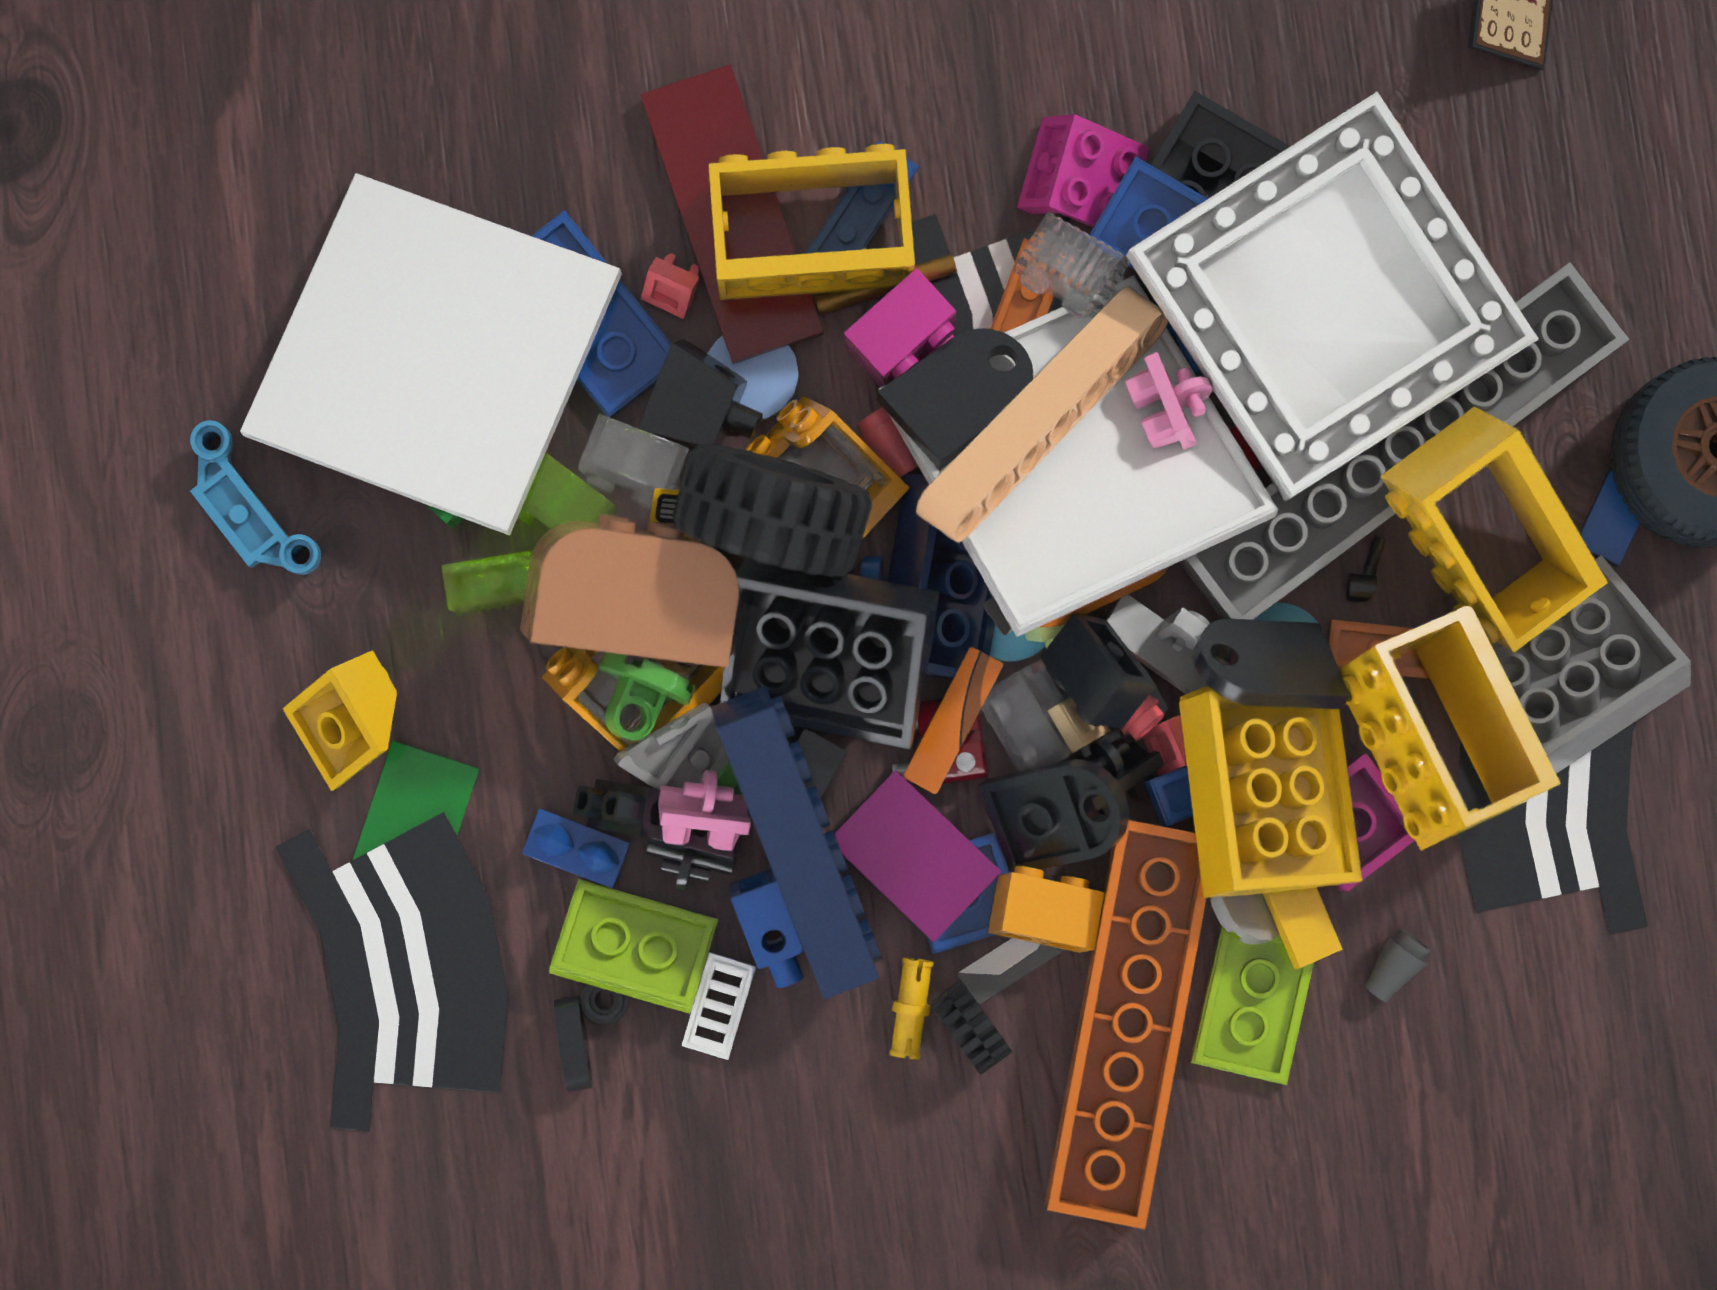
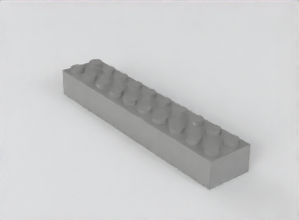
[1179,262,1629,620]

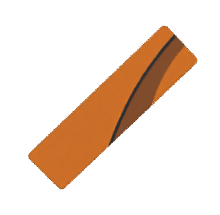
[904,647,1003,794]

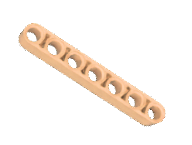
[916,287,1168,542]

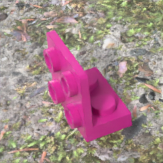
[1017,114,1149,228]

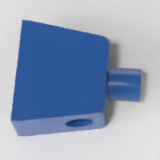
[729,868,804,988]

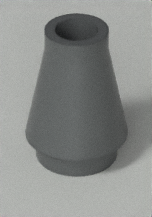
[1363,928,1432,1003]

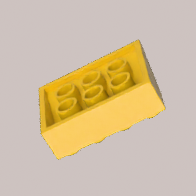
[1179,691,1362,898]

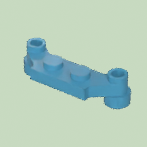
[190,420,321,575]

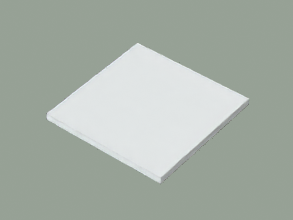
[240,173,622,536]
[879,276,1278,637]

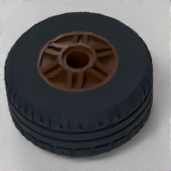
[1610,356,1717,548]

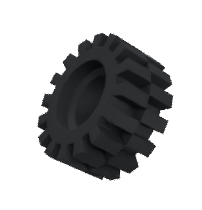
[929,980,1013,1075]

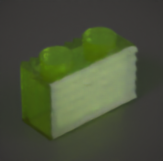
[442,550,533,617]

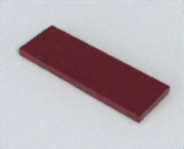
[640,64,824,364]

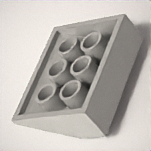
[1491,555,1691,774]

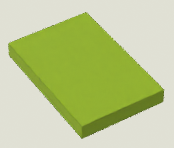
[549,879,718,1014]
[1190,925,1314,1085]

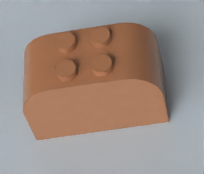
[520,514,739,668]

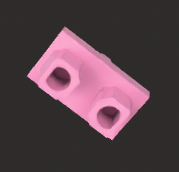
[1125,352,1213,450]
[658,770,751,851]

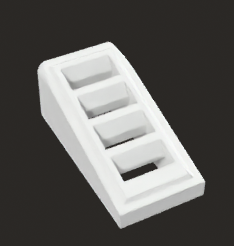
[682,952,757,1060]

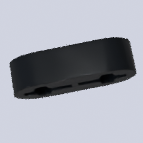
[554,996,593,1092]

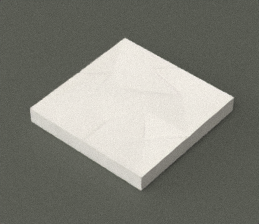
[1126,92,1538,502]

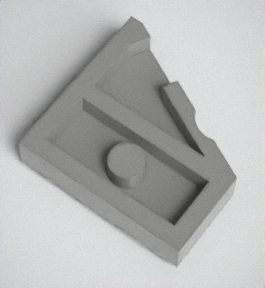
[613,702,729,789]

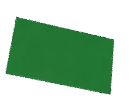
[352,740,479,861]

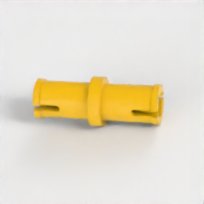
[889,957,933,1059]

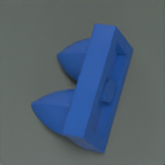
[522,808,631,889]

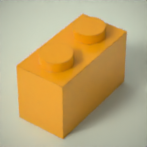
[988,866,1104,953]

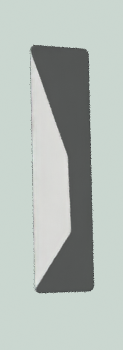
[958,938,1064,1005]

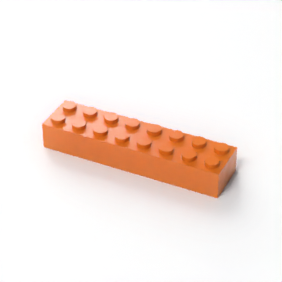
[1044,820,1207,1229]

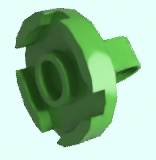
[598,652,696,741]

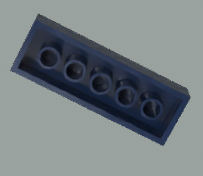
[711,686,883,1000]

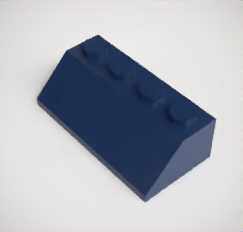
[888,474,995,680]

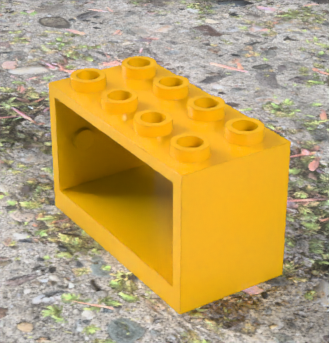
[709,144,915,300]
[1380,406,1608,653]
[1339,605,1561,851]

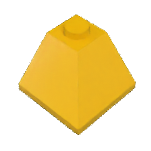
[283,650,397,791]

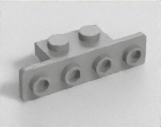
[1106,595,1228,694]

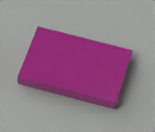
[835,770,1002,942]

